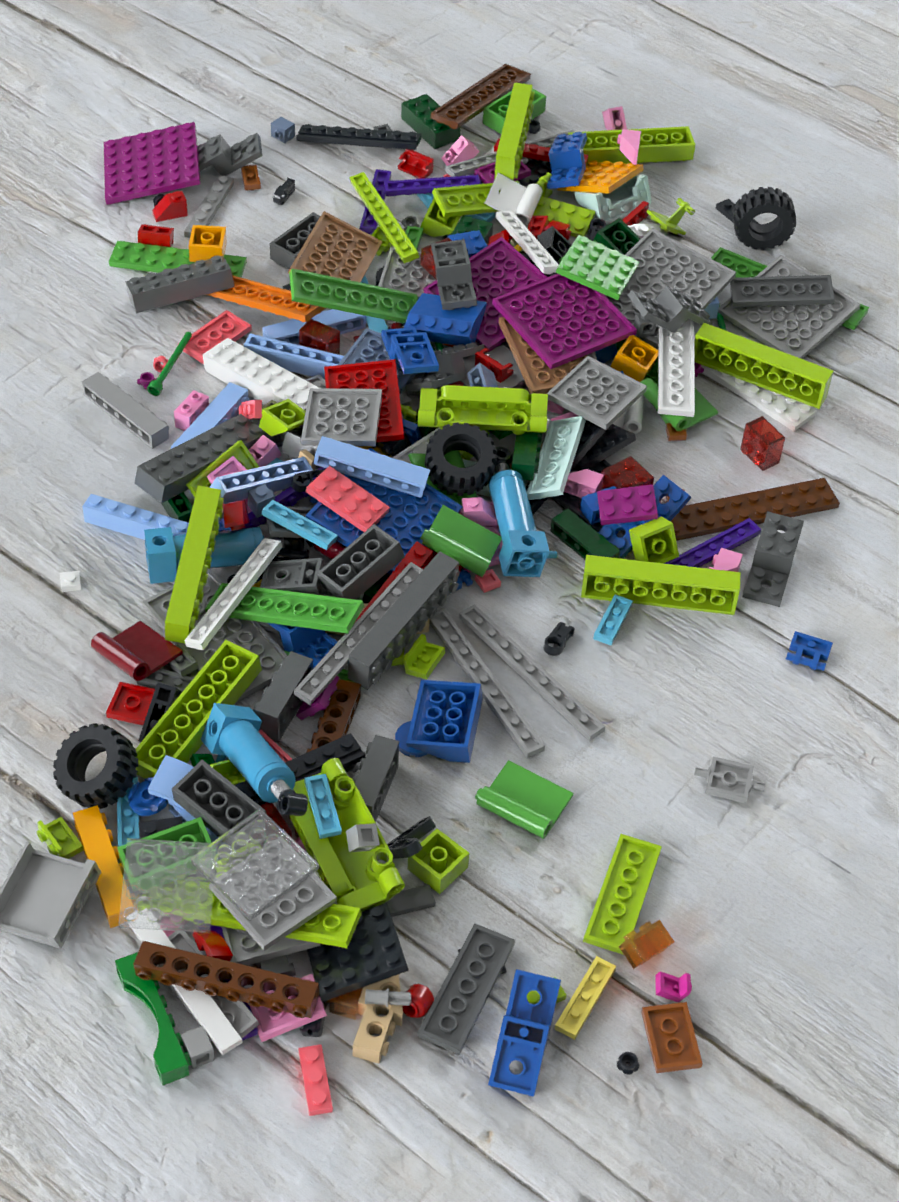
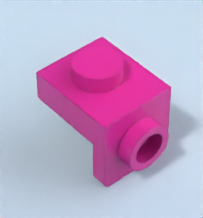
[655,971,692,1003]

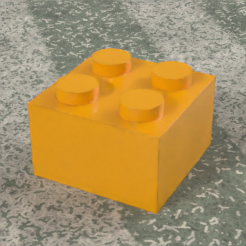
[189,225,227,262]
[610,335,659,382]

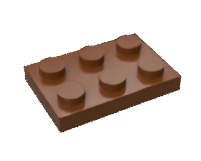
[641,1002,703,1073]

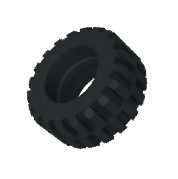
[732,187,797,250]
[425,422,497,496]
[53,723,138,809]

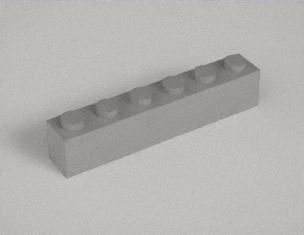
[82,372,169,449]

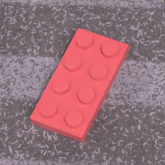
[178,310,252,364]
[306,466,390,532]

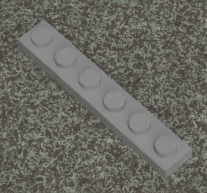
[184,175,234,238]

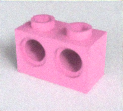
[174,390,209,431]

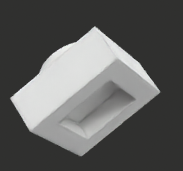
[60,571,81,592]

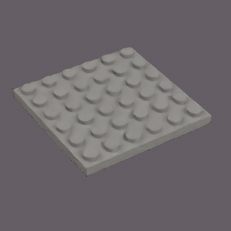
[718,255,860,359]

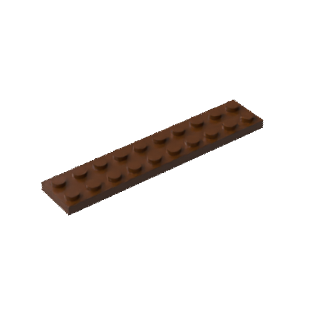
[430,64,531,129]
[671,478,840,541]

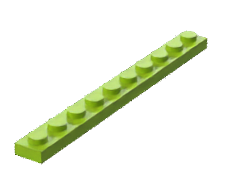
[349,172,420,264]

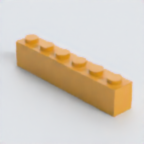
[73,805,137,928]

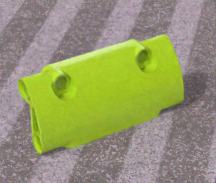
[418,385,548,435]
[290,758,405,912]

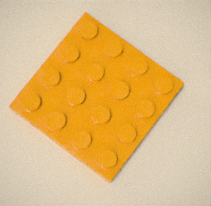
[557,160,644,194]

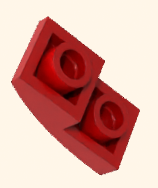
[192,931,233,961]

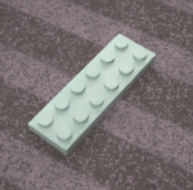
[527,416,586,500]

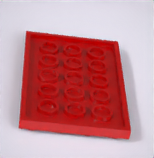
[324,359,404,442]

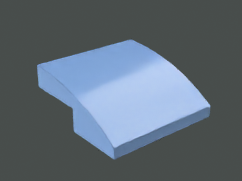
[148,755,194,809]

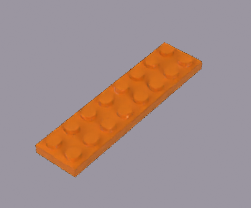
[207,275,326,322]

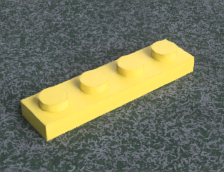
[555,956,616,1040]

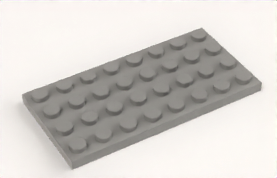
[142,569,288,703]

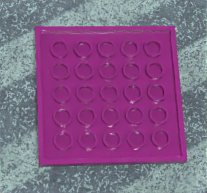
[104,122,201,205]
[423,237,548,352]
[492,274,637,369]

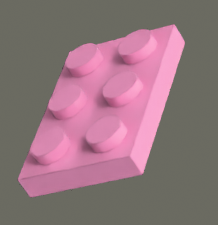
[250,974,327,1042]

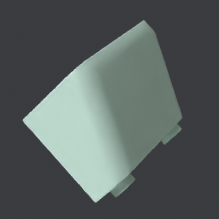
[574,174,651,224]

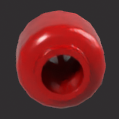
[402,984,434,1018]

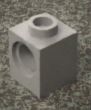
[346,823,379,852]
[181,1026,214,1069]

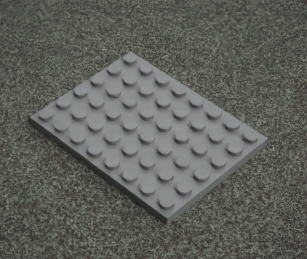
[604,228,736,350]

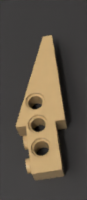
[353,974,403,1064]

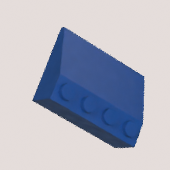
[404,293,487,347]
[406,680,483,763]

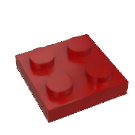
[106,682,155,725]

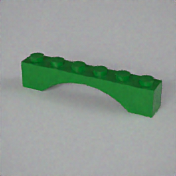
[115,952,192,1086]

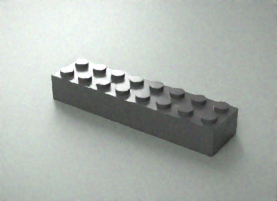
[134,414,267,504]
[348,551,460,690]

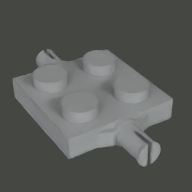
[694,756,766,803]

